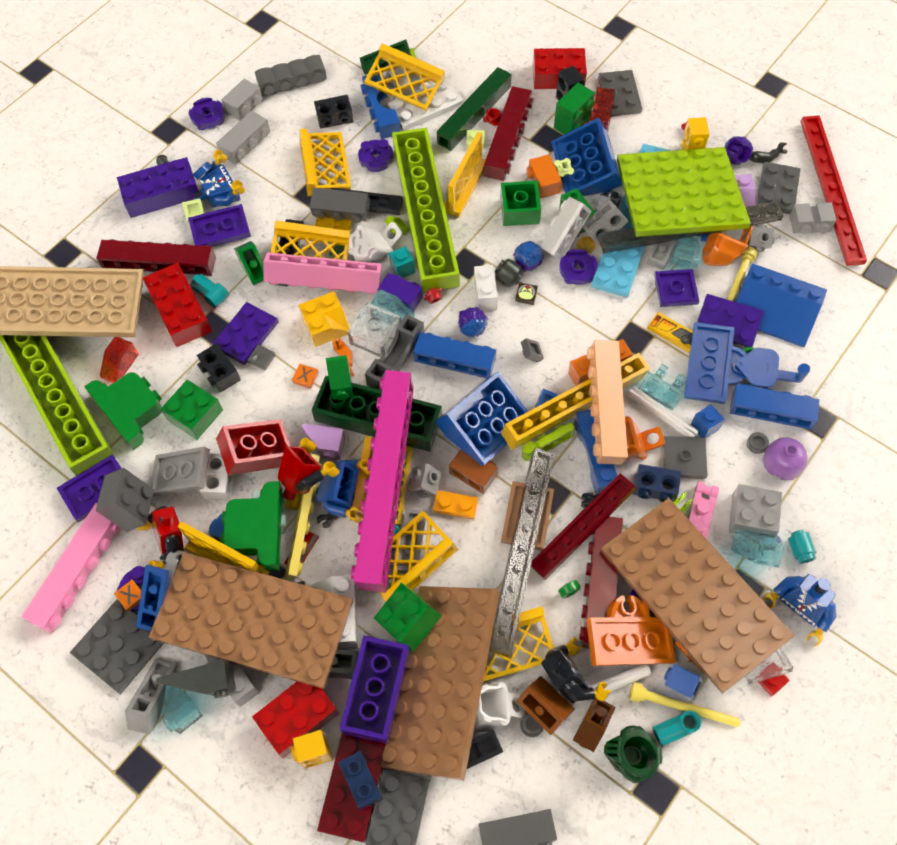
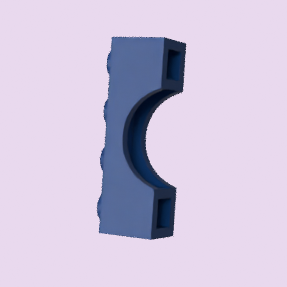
[360,74,401,139]
[574,409,617,495]

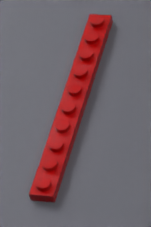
[800,115,867,266]

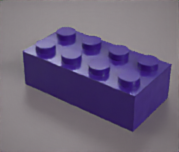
[116,157,198,218]
[339,635,410,744]

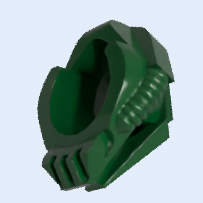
[604,725,663,783]

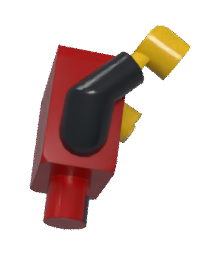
[278,438,340,500]
[137,506,184,569]

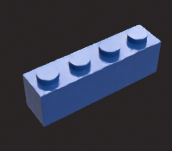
[413,332,496,378]
[729,383,820,430]

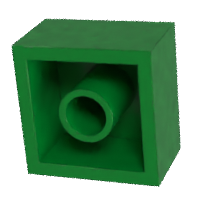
[554,83,595,135]
[500,181,541,226]
[160,379,223,440]
[374,582,442,652]

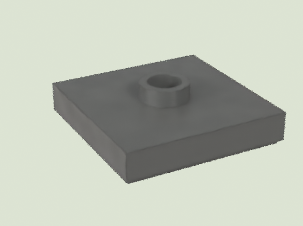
[663,436,707,479]

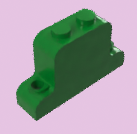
[84,372,162,450]
[220,481,283,572]

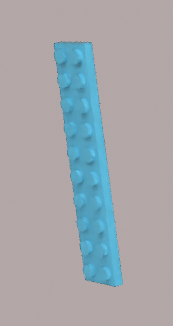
[591,143,670,298]

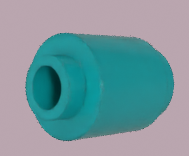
[788,530,817,564]

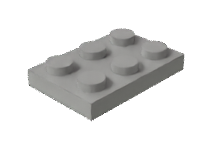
[150,446,210,497]

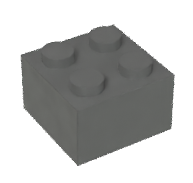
[96,468,154,532]

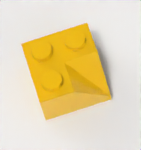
[298,291,351,347]

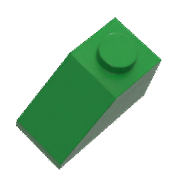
[234,241,264,285]
[326,355,354,400]

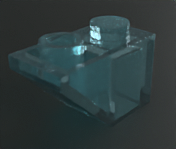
[731,529,784,568]

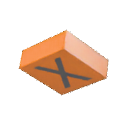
[292,364,319,389]
[114,579,142,612]

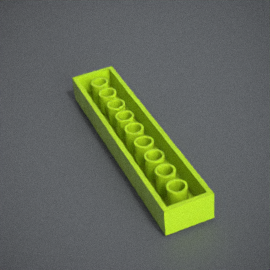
[392,127,460,293]
[0,335,116,476]

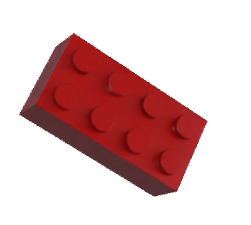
[143,263,212,348]

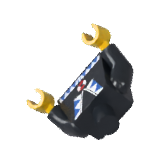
[541,637,611,704]

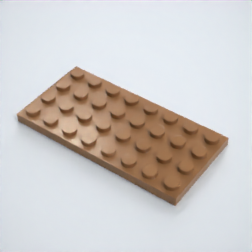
[601,498,794,694]
[149,552,353,689]
[381,586,500,781]

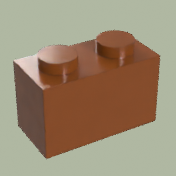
[449,449,498,495]
[517,676,575,735]

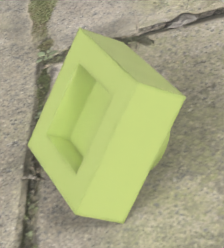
[467,130,485,149]
[182,199,204,221]

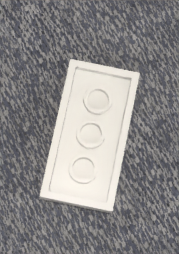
[387,78,464,131]

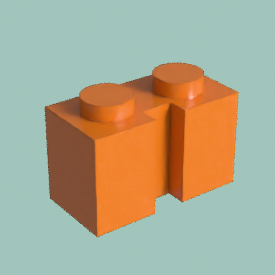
[526,154,562,198]

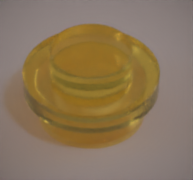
[576,236,595,254]

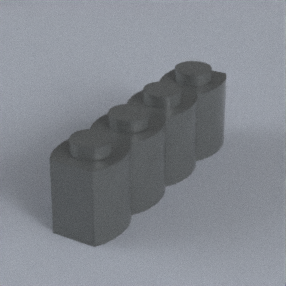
[254,55,327,96]

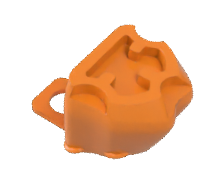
[702,226,753,266]
[625,416,665,460]

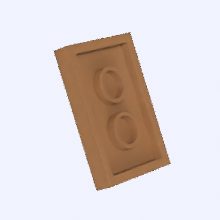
[501,481,554,551]

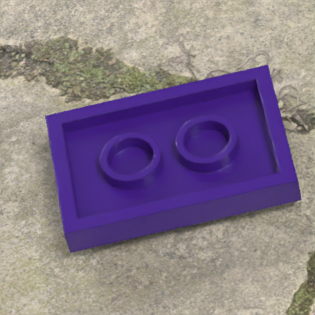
[188,204,251,247]
[697,294,764,347]
[212,302,279,365]
[57,454,122,523]

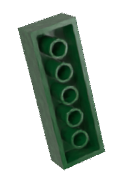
[311,376,442,452]

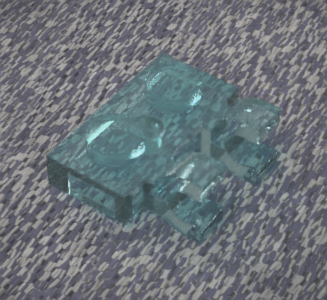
[638,364,686,411]

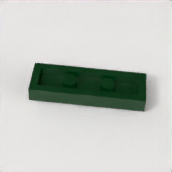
[360,39,412,75]

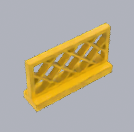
[364,43,445,111]
[299,129,351,196]
[444,132,486,218]
[271,221,350,260]
[350,436,413,526]
[379,510,459,601]
[178,521,269,575]
[483,606,554,682]

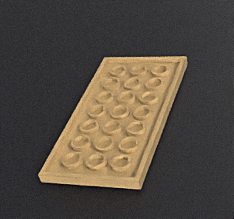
[0,266,144,337]

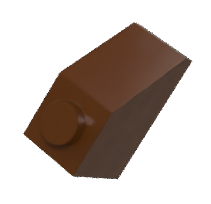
[573,697,616,753]

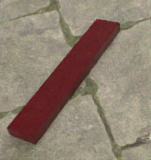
[529,473,637,580]

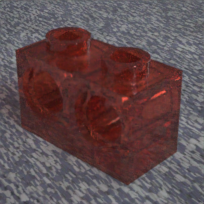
[590,87,615,132]

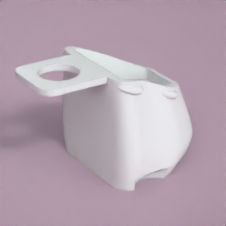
[348,222,402,263]
[474,682,524,732]

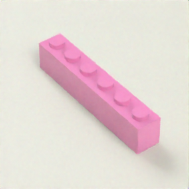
[264,252,381,294]
[21,503,121,634]

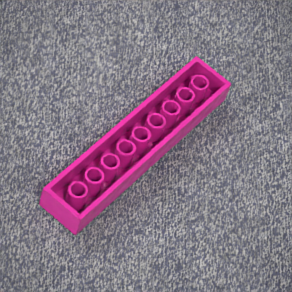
[351,370,414,593]

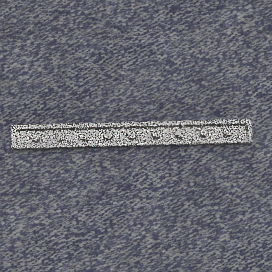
[598,201,784,254]
[489,447,554,657]

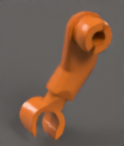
[332,338,354,377]

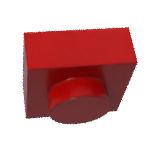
[755,663,790,697]

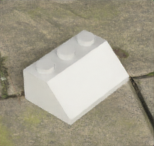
[540,197,592,260]
[312,575,358,649]

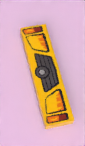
[647,312,692,353]

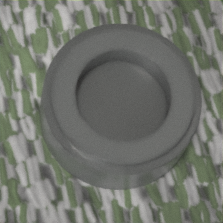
[747,432,769,454]

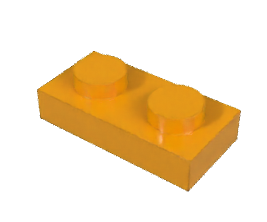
[433,490,478,520]

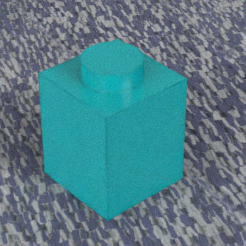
[389,246,415,278]

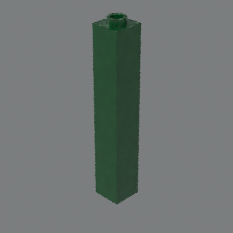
[436,67,512,151]

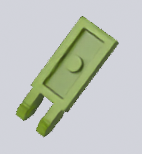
[521,422,575,461]

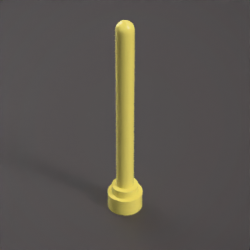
[727,246,758,301]
[629,682,741,727]

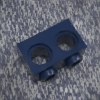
[633,464,681,503]
[338,751,383,811]

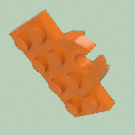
[586,595,676,666]

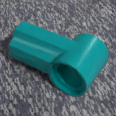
[190,274,229,308]
[652,711,701,747]

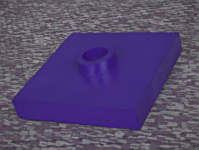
[654,269,700,307]

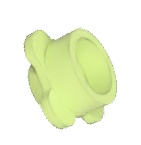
[554,158,574,177]

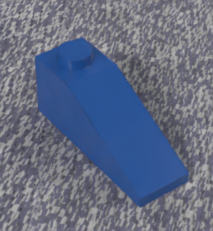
[136,564,170,631]

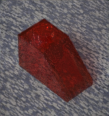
[100,337,139,383]

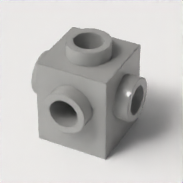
[744,224,775,252]
[407,463,441,498]

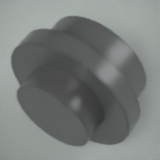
[520,713,543,738]

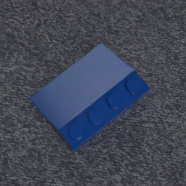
[551,118,623,196]
[736,263,827,348]
[434,371,528,466]

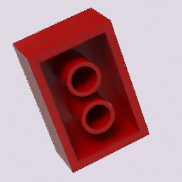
[532,48,587,89]
[216,419,291,475]
[252,681,339,759]

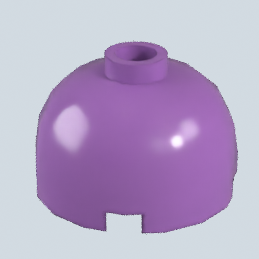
[763,437,808,480]

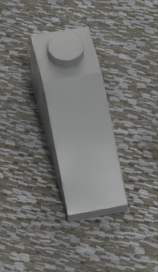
[125,658,177,734]

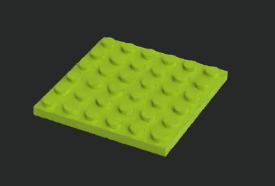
[617,147,751,237]

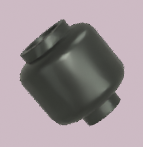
[494,258,523,287]

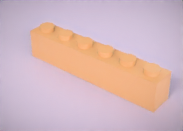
[587,340,628,465]

